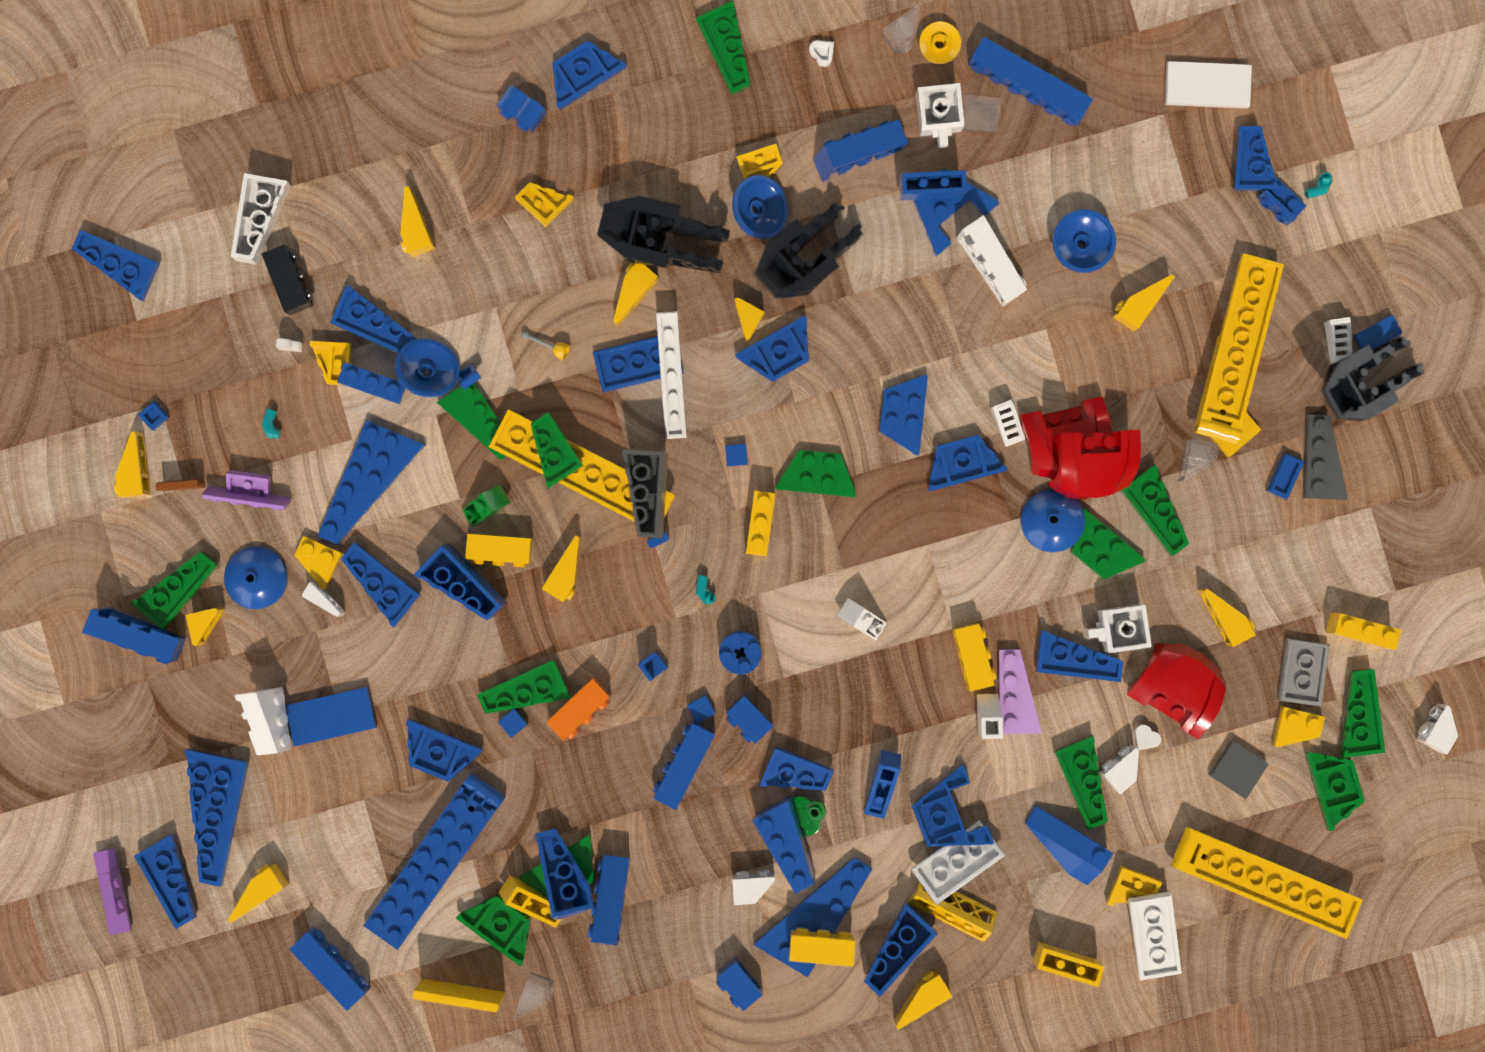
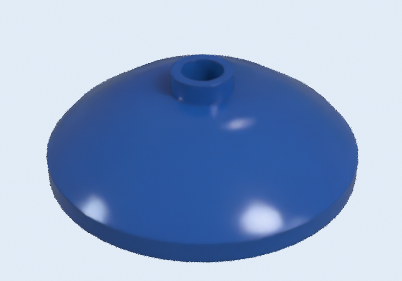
[732,175,788,239]
[1052,209,1116,273]
[395,339,459,398]
[1021,490,1085,553]
[224,547,288,609]

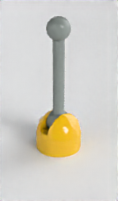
[521,331,570,361]

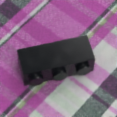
[261,244,314,315]

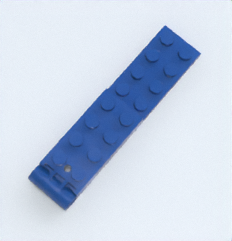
[363,773,506,950]

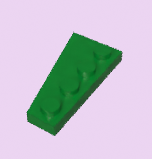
[696,1,750,96]
[436,383,508,461]
[1121,464,1189,557]
[131,552,219,630]
[477,659,572,714]
[1340,668,1386,758]
[1054,735,1108,830]

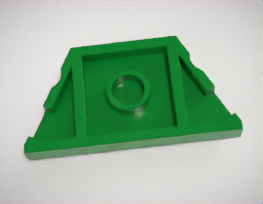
[776,450,856,498]
[1070,508,1146,579]
[1305,751,1365,832]
[519,834,594,897]
[456,894,531,967]

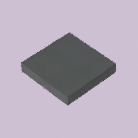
[1209,740,1269,799]

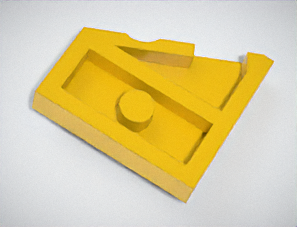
[736,144,783,180]
[515,183,574,227]
[309,341,352,386]
[295,536,343,590]
[1106,865,1162,906]

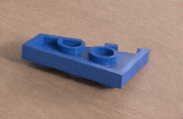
[1234,126,1279,191]
[760,746,834,791]

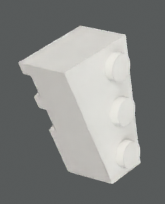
[235,687,291,755]

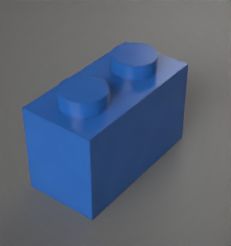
[726,694,774,744]
[716,957,763,1011]

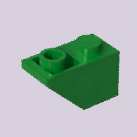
[462,485,511,527]

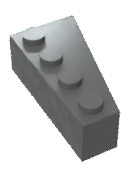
[622,449,668,539]

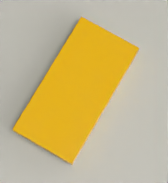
[412,979,505,1012]

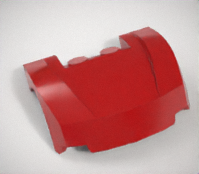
[1020,396,1112,481]
[1048,430,1141,500]
[1127,643,1226,739]

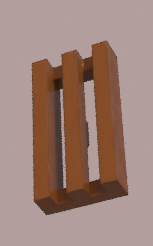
[155,479,206,492]

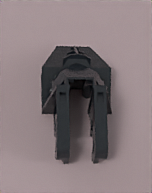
[597,196,730,273]
[754,202,864,299]
[1321,336,1424,422]

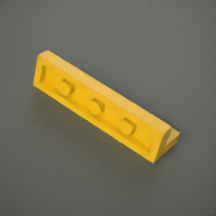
[908,881,998,942]

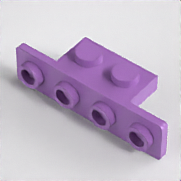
[202,470,291,511]
[93,848,132,935]

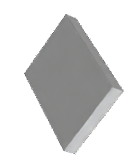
[1277,638,1330,707]

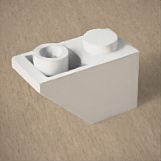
[837,598,887,640]
[977,693,1003,739]
[1416,703,1458,755]
[1099,745,1139,794]
[732,870,775,905]

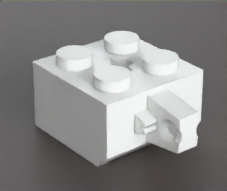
[915,83,964,149]
[1085,604,1152,653]

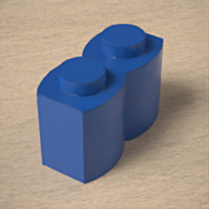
[496,85,547,133]

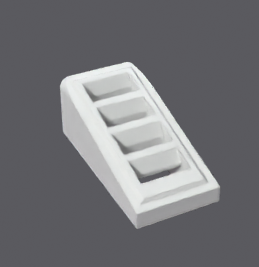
[1324,317,1352,363]
[990,400,1025,447]
[302,581,345,617]

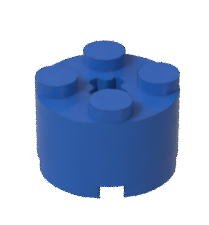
[719,631,761,674]

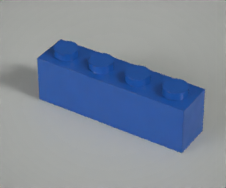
[652,721,715,810]
[289,927,371,1011]

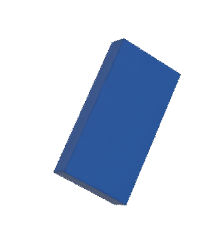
[1354,315,1403,350]
[1266,453,1305,500]

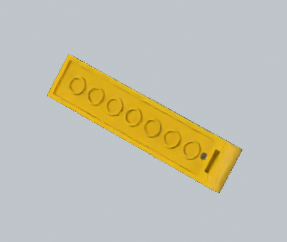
[1194,253,1284,444]
[489,409,675,522]
[1170,826,1363,939]

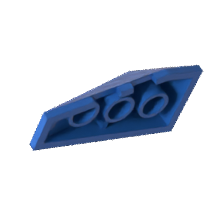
[1025,805,1113,885]
[535,828,594,920]

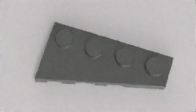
[1303,415,1348,500]

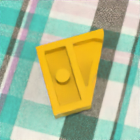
[1272,706,1325,747]

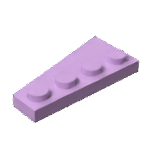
[998,649,1042,734]

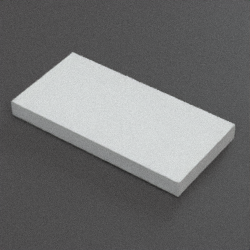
[1165,61,1252,109]
[911,820,1005,905]
[1128,892,1182,980]

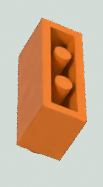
[546,677,611,741]

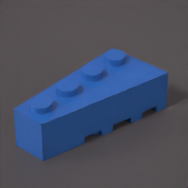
[813,120,908,182]
[413,543,508,620]
[82,607,186,664]
[752,794,816,894]
[588,855,630,945]
[864,901,938,997]

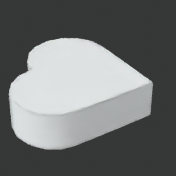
[809,40,834,67]
[275,338,303,352]
[1134,724,1161,750]

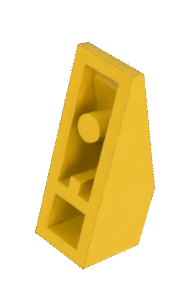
[400,186,436,257]
[613,263,659,327]
[1113,275,1175,331]
[114,431,151,498]
[542,535,581,602]
[1198,588,1256,647]
[228,863,289,923]
[499,875,561,928]
[894,969,953,1030]

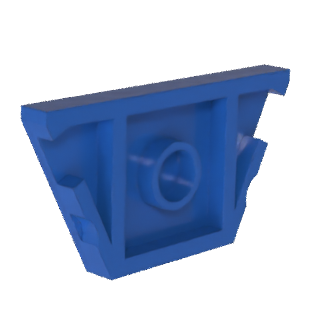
[552,40,627,111]
[735,315,809,382]
[879,375,928,456]
[928,435,1008,492]
[406,719,483,782]

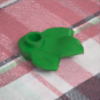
[792,796,826,837]

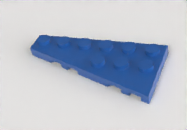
[317,420,426,544]
[185,749,249,887]
[753,857,872,978]

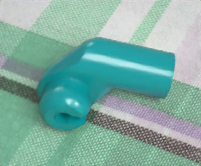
[1304,172,1332,199]
[696,575,716,605]

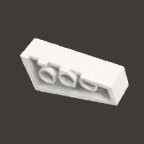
[231,173,291,265]
[957,215,1027,307]

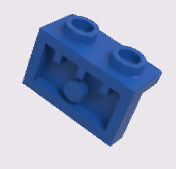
[1257,177,1306,226]

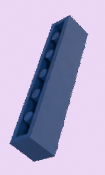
[968,37,1093,126]

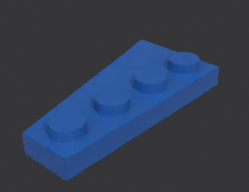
[72,230,160,302]
[330,285,417,353]
[341,542,421,628]
[1036,630,1123,682]
[134,833,197,929]

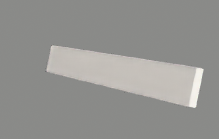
[656,311,686,439]

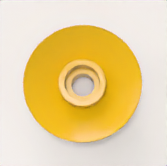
[919,22,961,64]

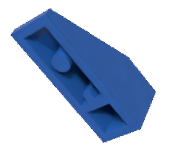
[864,750,901,819]

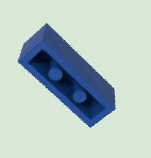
[899,170,967,201]
[337,362,406,405]

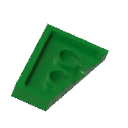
[530,412,583,489]

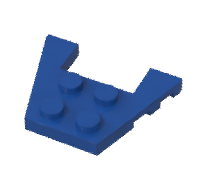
[913,168,999,257]
[912,765,994,847]

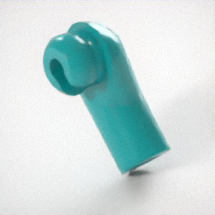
[262,408,281,439]

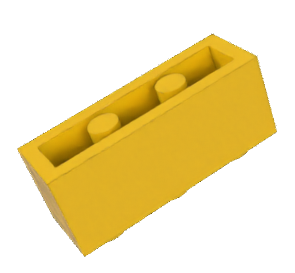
[746,491,776,556]
[465,534,533,568]
[1325,612,1402,650]
[952,623,996,691]
[789,928,856,967]
[1032,941,1105,987]

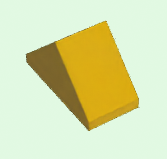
[734,298,765,342]
[186,607,225,646]

